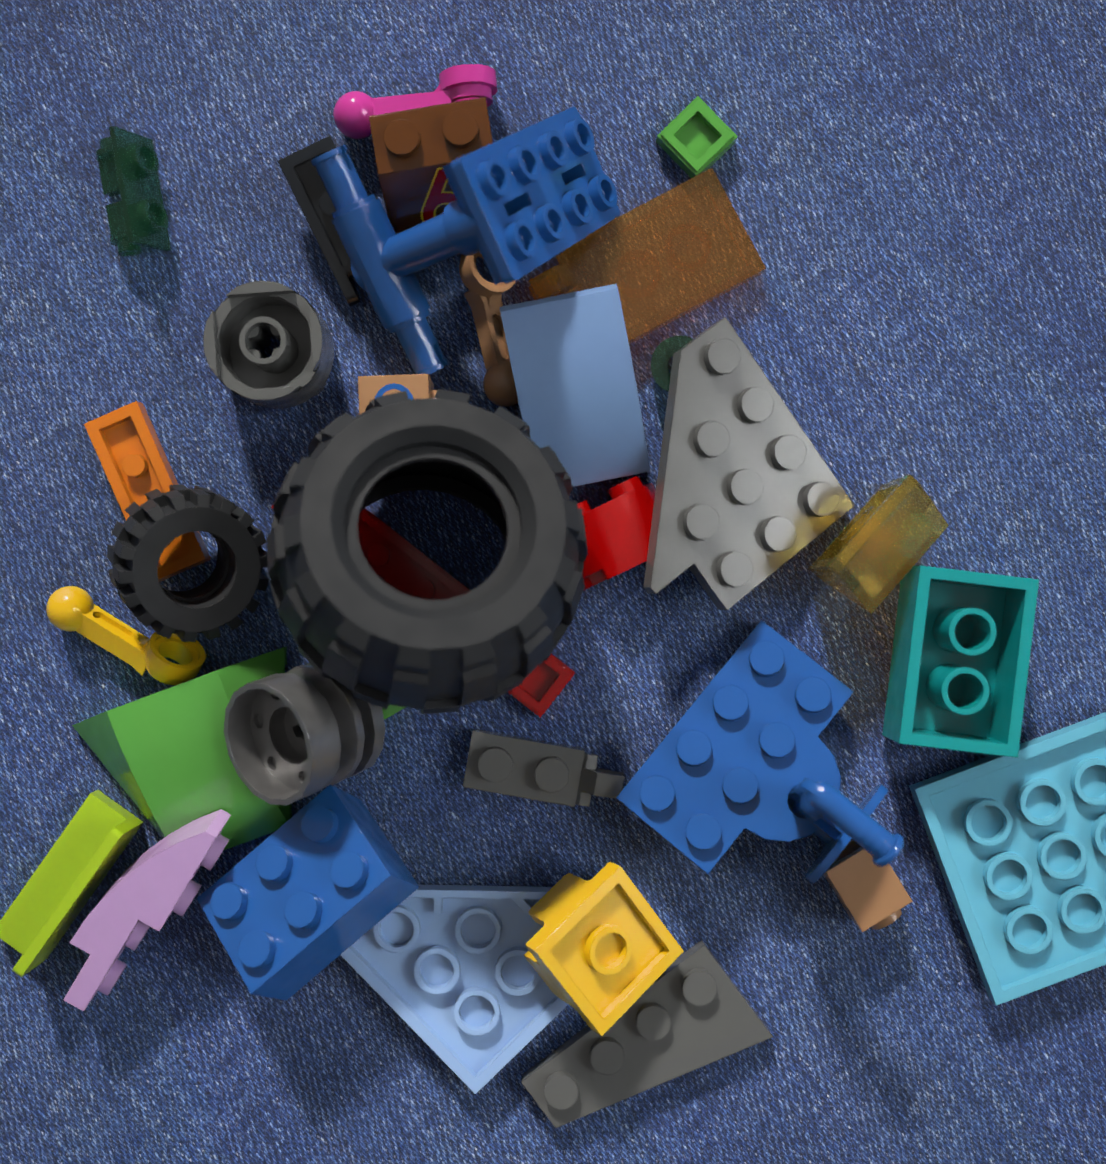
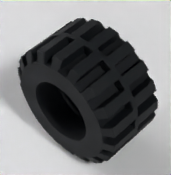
[107,484,269,642]

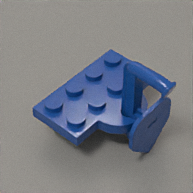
[616,620,904,884]

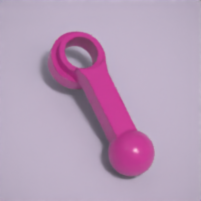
[333,64,497,139]

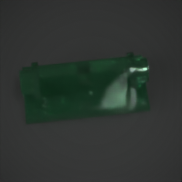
[95,126,171,256]

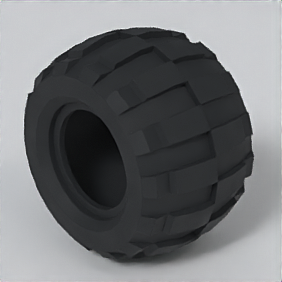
[266,389,588,714]

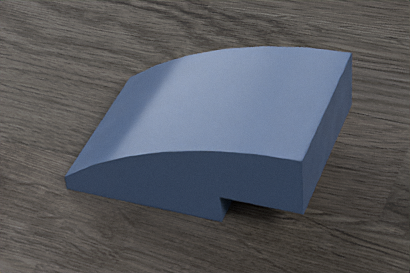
[499,284,650,487]

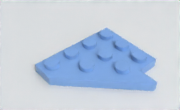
[341,885,568,1094]

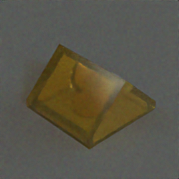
[809,474,949,614]

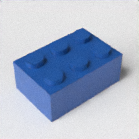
[197,785,420,1001]

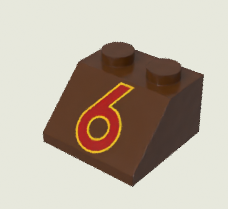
[369,97,493,234]

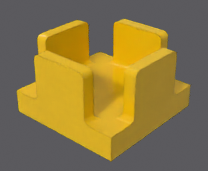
[524,861,684,1036]

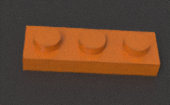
[84,401,211,582]

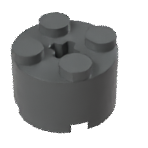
[203,281,334,409]

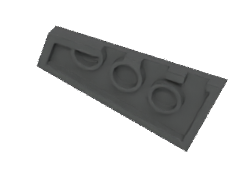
[521,940,773,1128]

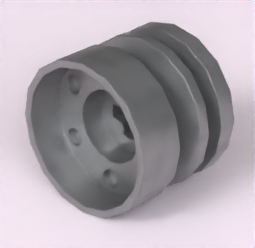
[224,663,385,805]

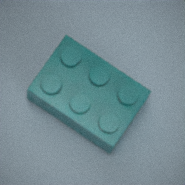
[882,565,1039,758]

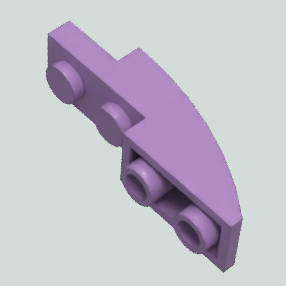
[63,809,231,1011]

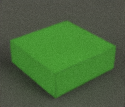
[656,96,738,182]

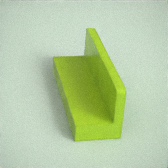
[0,790,144,978]

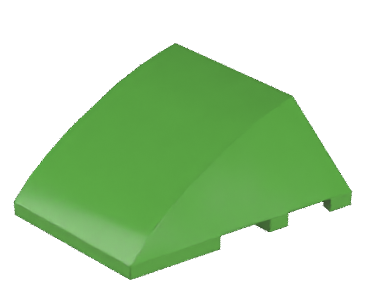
[72,646,292,850]

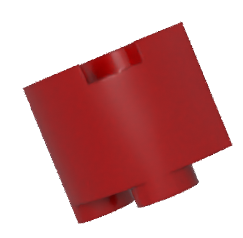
[577,475,656,591]

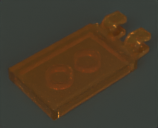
[528,168,766,344]

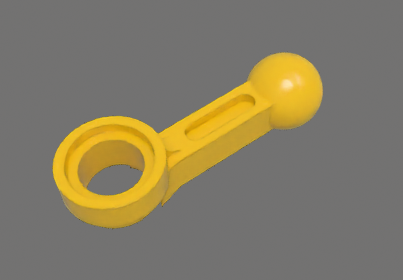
[46,586,206,685]

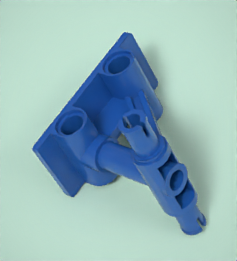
[311,107,620,375]

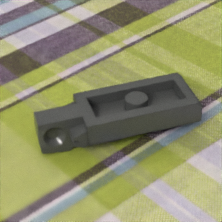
[463,729,625,807]

